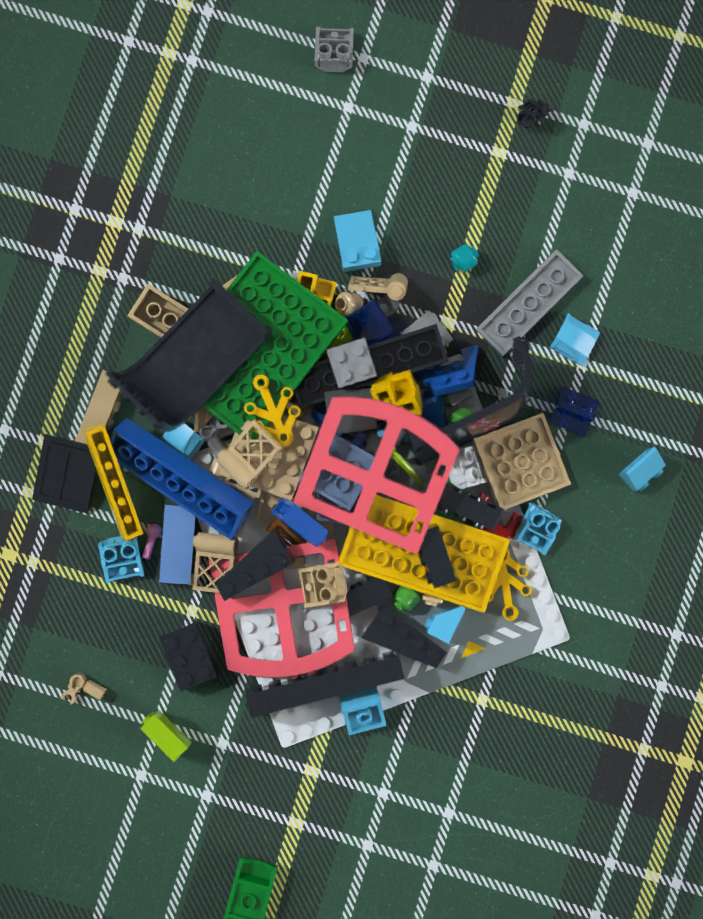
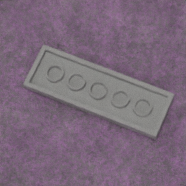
[476,249,583,357]

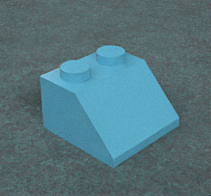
[618,447,666,492]
[424,605,466,644]
[339,686,387,735]

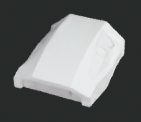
[446,446,488,489]

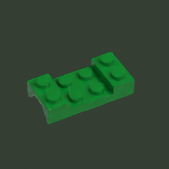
[224,855,278,919]

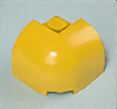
[297,271,337,307]
[371,370,423,415]

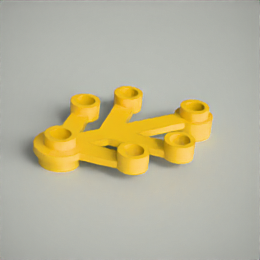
[244,375,300,447]
[489,548,532,621]

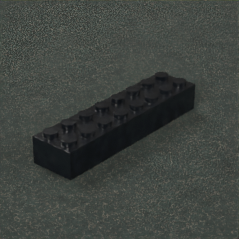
[294,324,448,409]
[245,651,405,718]

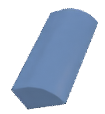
[159,505,195,584]

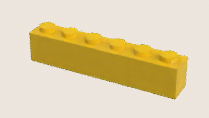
[82,423,143,541]

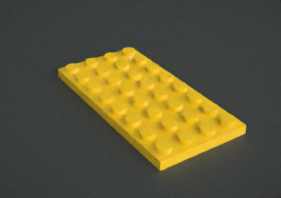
[338,494,510,613]

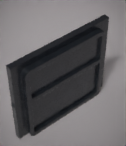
[32,434,97,514]

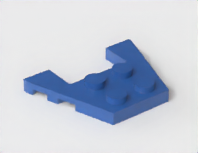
[413,345,479,396]

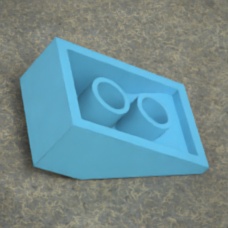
[334,210,381,272]

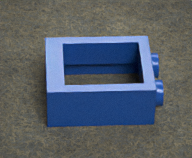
[271,498,329,547]

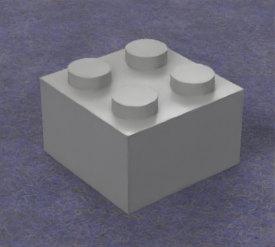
[327,338,378,389]

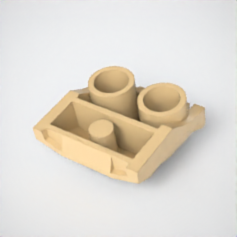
[297,562,347,608]

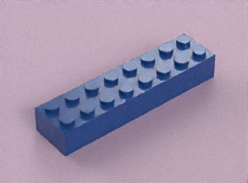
[110,418,254,540]

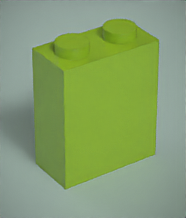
[140,710,192,762]

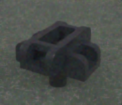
[516,98,551,128]

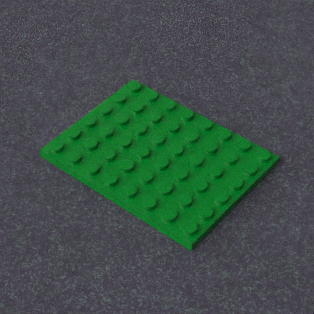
[203,251,349,445]

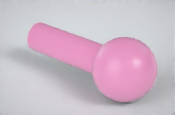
[142,524,162,560]

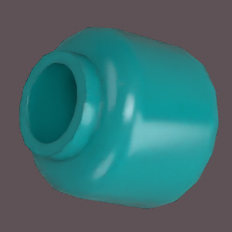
[450,244,479,272]

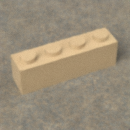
[75,370,123,444]

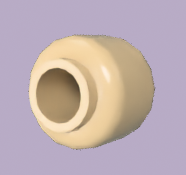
[335,292,363,317]

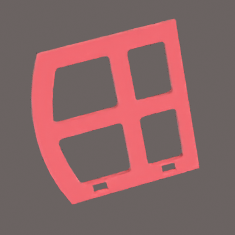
[293,397,460,554]
[209,538,355,677]

